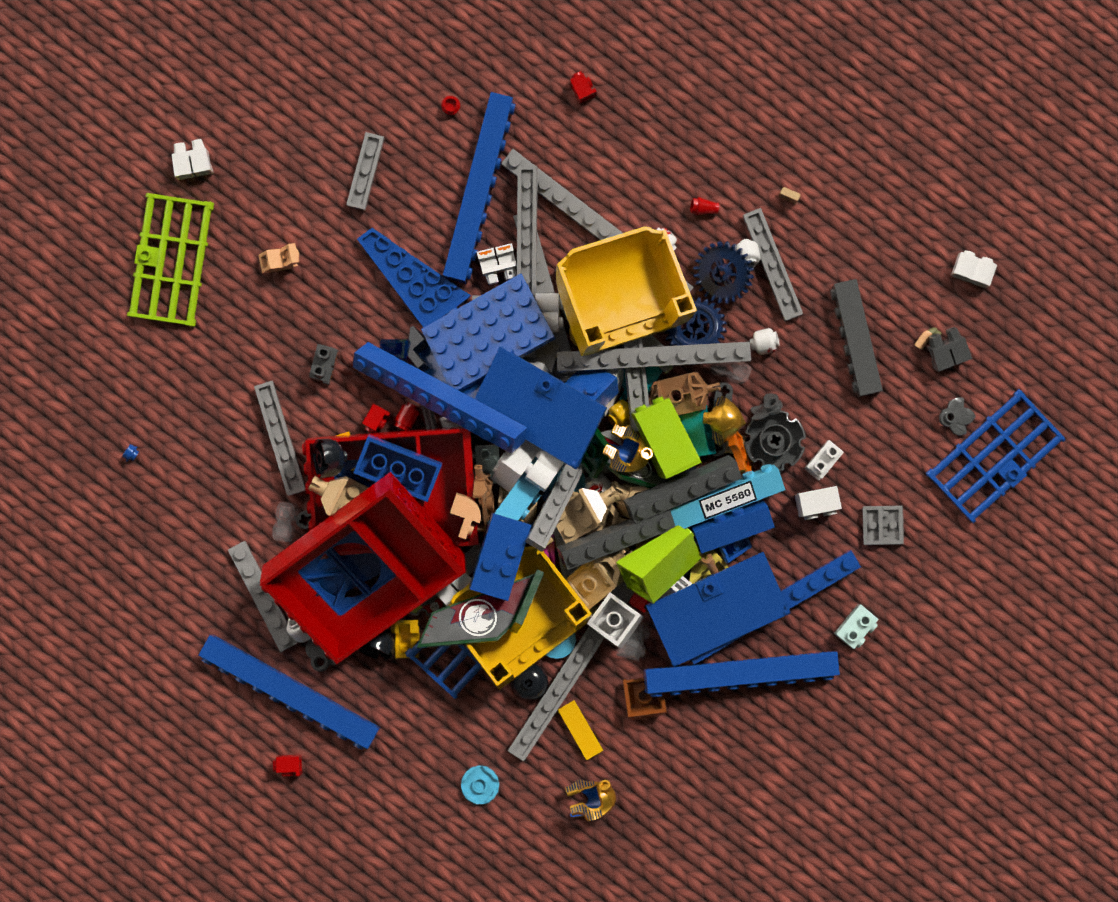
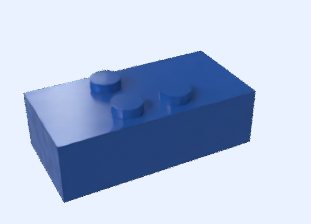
[565,370,619,406]
[354,435,442,502]
[690,499,775,554]
[469,513,531,601]

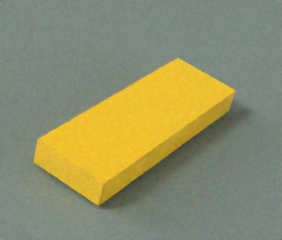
[558,700,603,760]

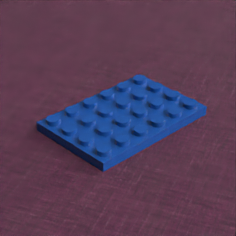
[421,273,556,392]

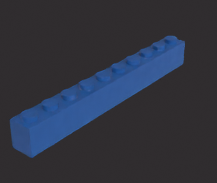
[443,92,516,284]
[353,342,527,454]
[690,550,861,665]
[199,634,381,750]
[643,651,840,697]

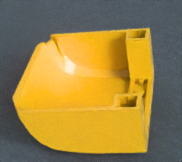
[556,227,697,356]
[449,546,592,690]

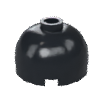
[313,439,347,479]
[358,629,395,661]
[510,664,548,701]

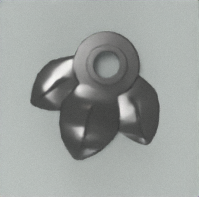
[751,393,783,421]
[939,397,976,435]
[306,640,336,672]

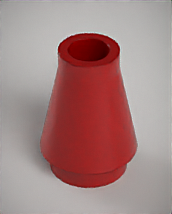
[690,197,719,216]

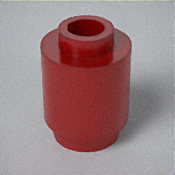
[394,402,420,431]

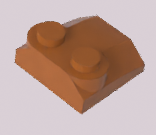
[623,678,667,720]

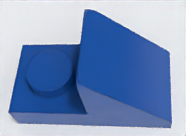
[719,537,752,563]

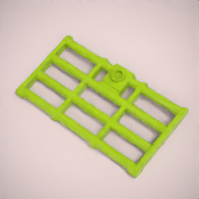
[127,193,214,327]

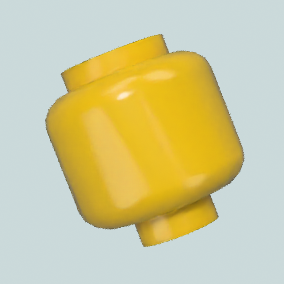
[607,400,630,427]

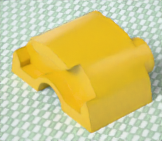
[391,620,420,658]

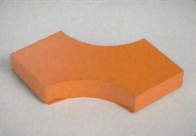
[728,431,752,476]

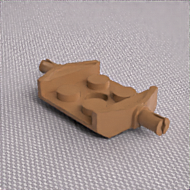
[649,372,721,416]
[473,465,496,539]

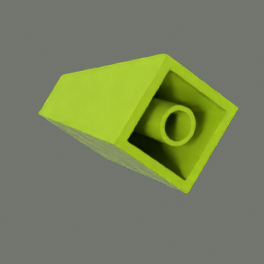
[631,396,702,479]
[616,525,701,604]

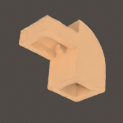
[258,243,299,273]
[450,493,481,539]

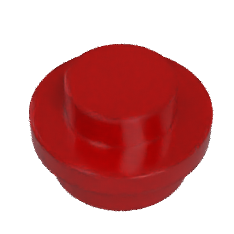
[441,96,460,115]

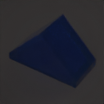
[380,339,409,362]

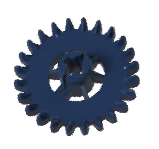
[693,241,754,304]
[664,297,727,346]

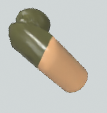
[914,327,942,350]

